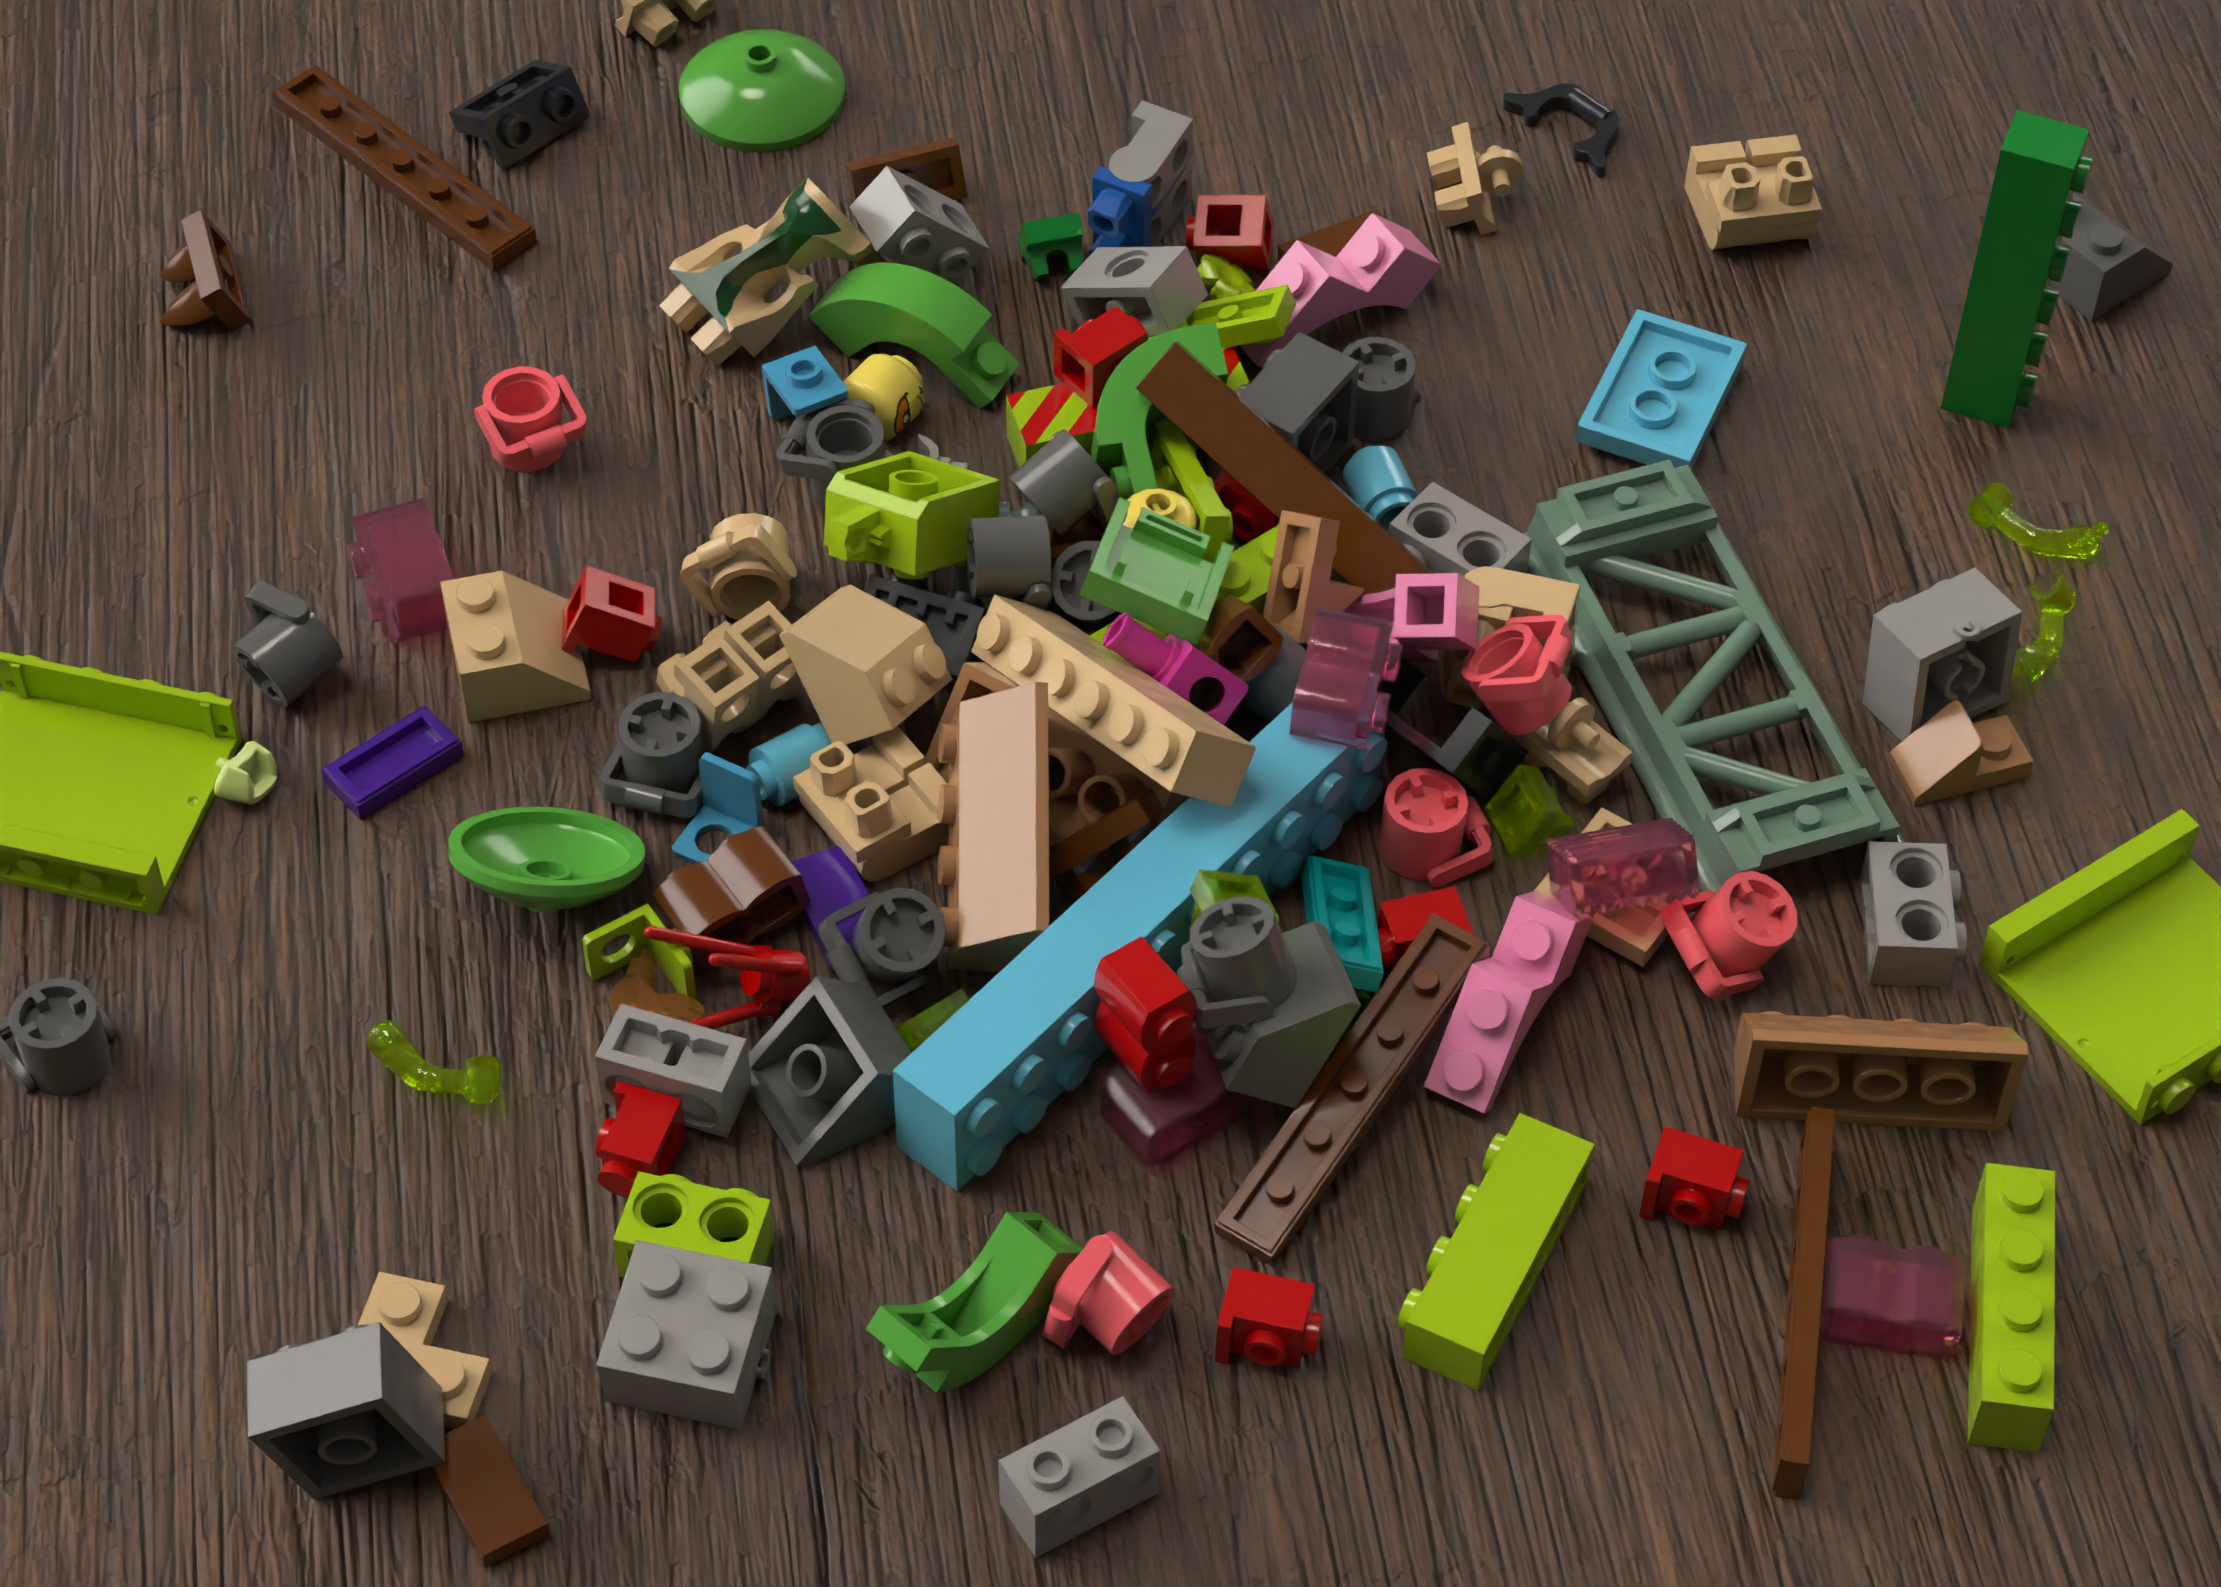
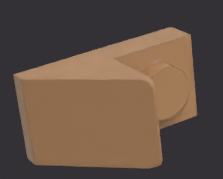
[1263,510,1364,644]
[1888,700,2034,806]

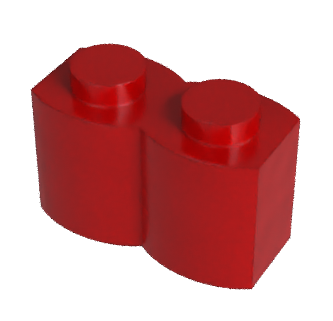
[1094,936,1197,1093]

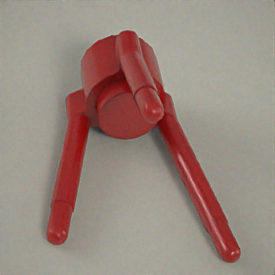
[644,926,810,1029]

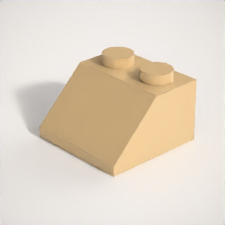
[440,571,592,723]
[779,584,953,745]

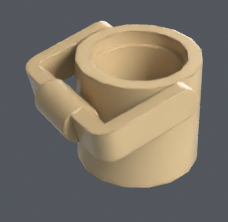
[680,513,797,620]

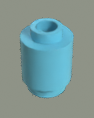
[1343,446,1418,532]
[746,723,832,806]

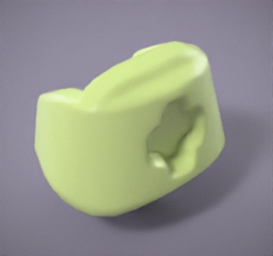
[214,741,277,805]

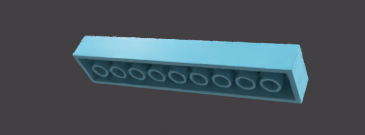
[893,671,1387,1191]

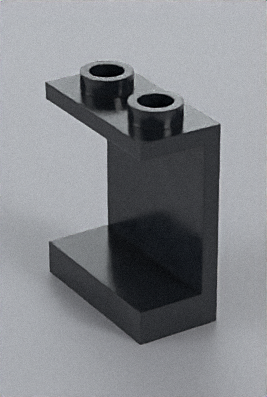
[1343,637,1529,802]

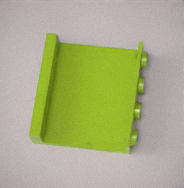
[0,652,242,915]
[1978,809,2221,1125]

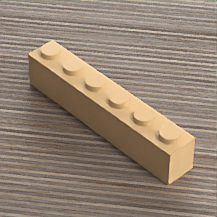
[971,595,1256,807]

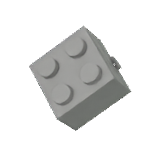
[1863,567,2022,742]
[596,1240,779,1430]

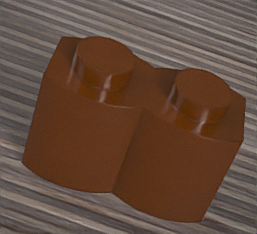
[1189,595,1283,712]
[652,826,811,970]

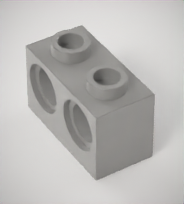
[849,166,989,285]
[1389,482,1532,577]
[1859,841,1967,987]
[595,1004,752,1138]
[998,1396,1160,1558]

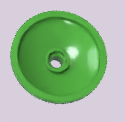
[679,29,845,152]
[448,807,645,913]

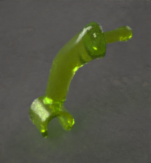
[1968,482,2109,559]
[2012,571,2077,682]
[366,1020,502,1104]

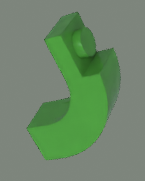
[808,262,1020,409]
[1092,323,1228,500]
[866,1212,1083,1393]

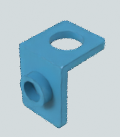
[761,346,848,421]
[672,752,763,864]

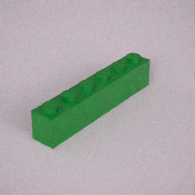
[1940,110,2094,428]

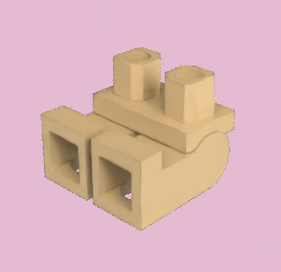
[1684,135,1822,250]
[1443,566,1580,709]
[656,601,802,754]
[793,726,949,882]

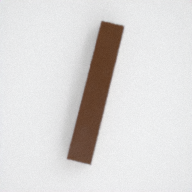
[272,65,537,272]
[1135,342,1435,595]
[1214,913,1490,1267]
[1772,1106,1835,1500]

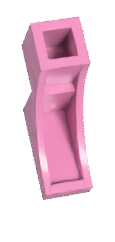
[1239,213,1442,368]
[1319,573,1480,663]
[1424,891,1594,1113]

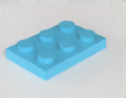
[1575,309,1748,469]

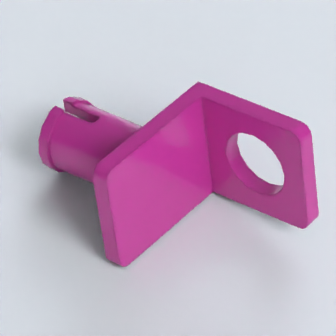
[1102,612,1248,725]

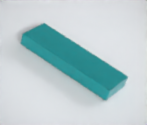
[1301,856,1384,993]

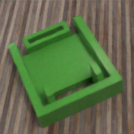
[1079,497,1234,645]

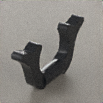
[1503,83,1619,177]

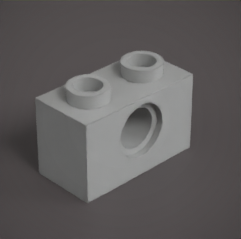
[1061,246,1208,336]

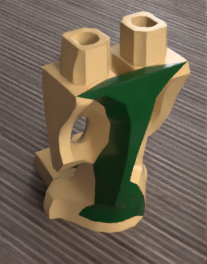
[659,177,887,366]

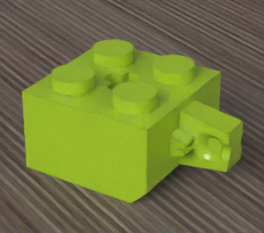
[824,451,1001,579]

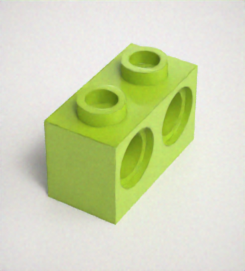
[613,1171,774,1278]

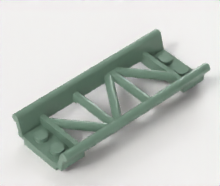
[1522,459,1905,893]

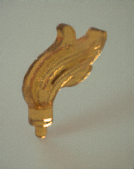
[610,948,705,1023]

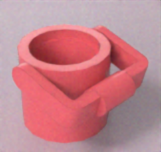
[474,366,587,472]
[1461,615,1572,736]
[1379,768,1494,887]
[1661,871,1797,998]
[1042,1231,1175,1355]

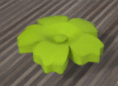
[1197,254,1255,300]

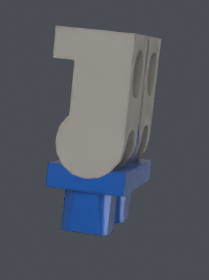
[1088,100,1193,257]

